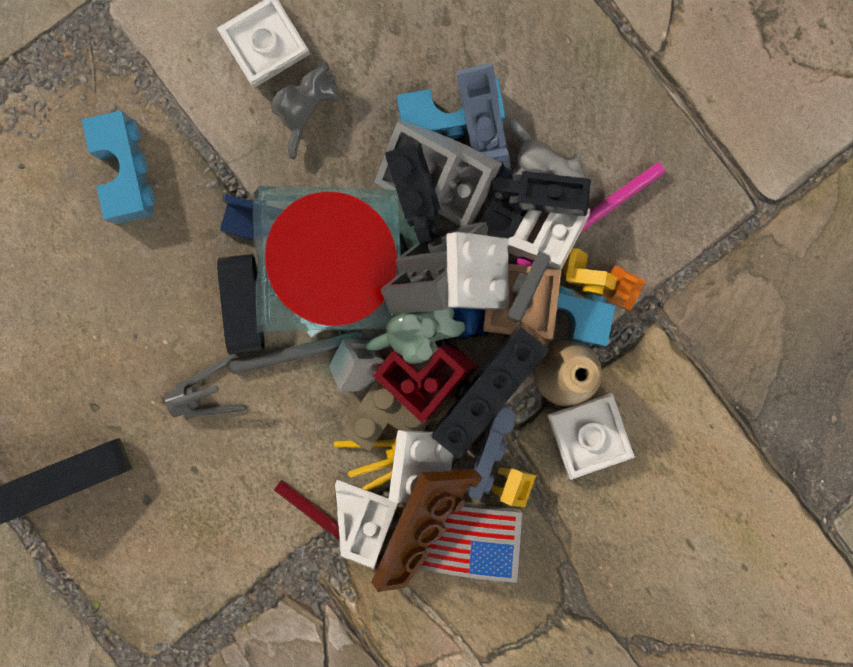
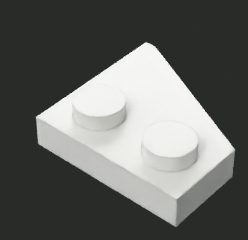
[335,480,398,570]

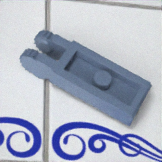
[467,406,516,500]

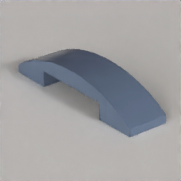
[456,62,513,185]

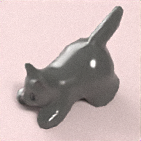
[271,62,341,160]

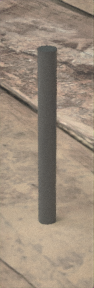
[230,330,364,375]

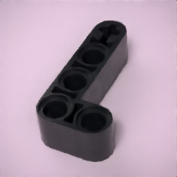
[0,438,133,525]

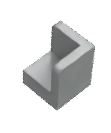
[329,339,384,392]

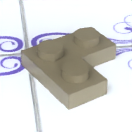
[341,380,430,452]

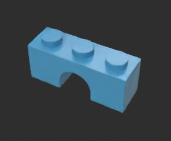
[397,77,505,140]
[81,110,156,224]
[557,287,616,346]

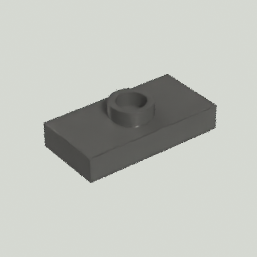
[507,250,551,323]

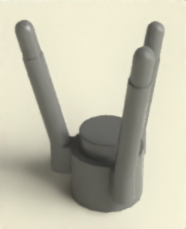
[165,354,247,419]

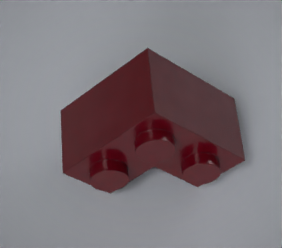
[373,344,479,423]

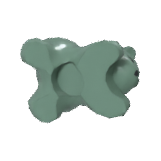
[365,307,465,364]

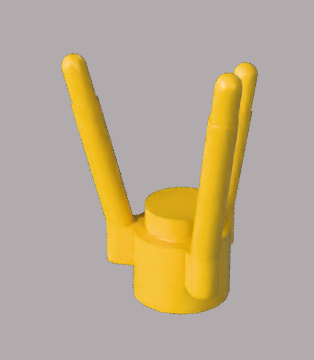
[334,438,397,491]

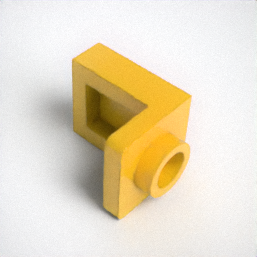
[564,248,617,295]

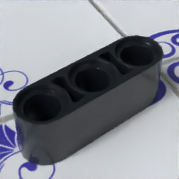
[217,254,265,355]

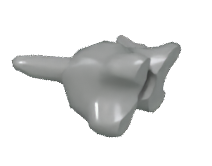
[510,118,586,178]

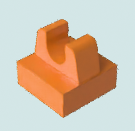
[599,265,646,311]

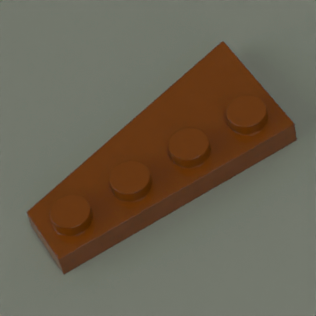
[371,469,483,592]

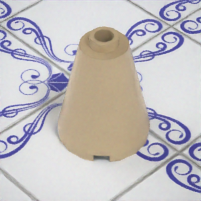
[535,340,602,407]

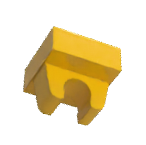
[492,467,536,507]

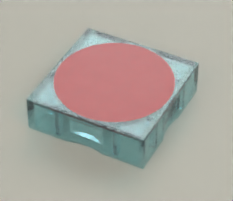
[253,186,401,333]

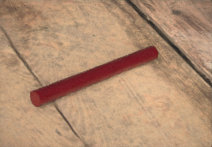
[274,480,382,569]

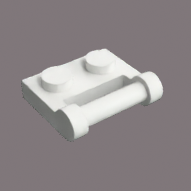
[508,208,590,270]

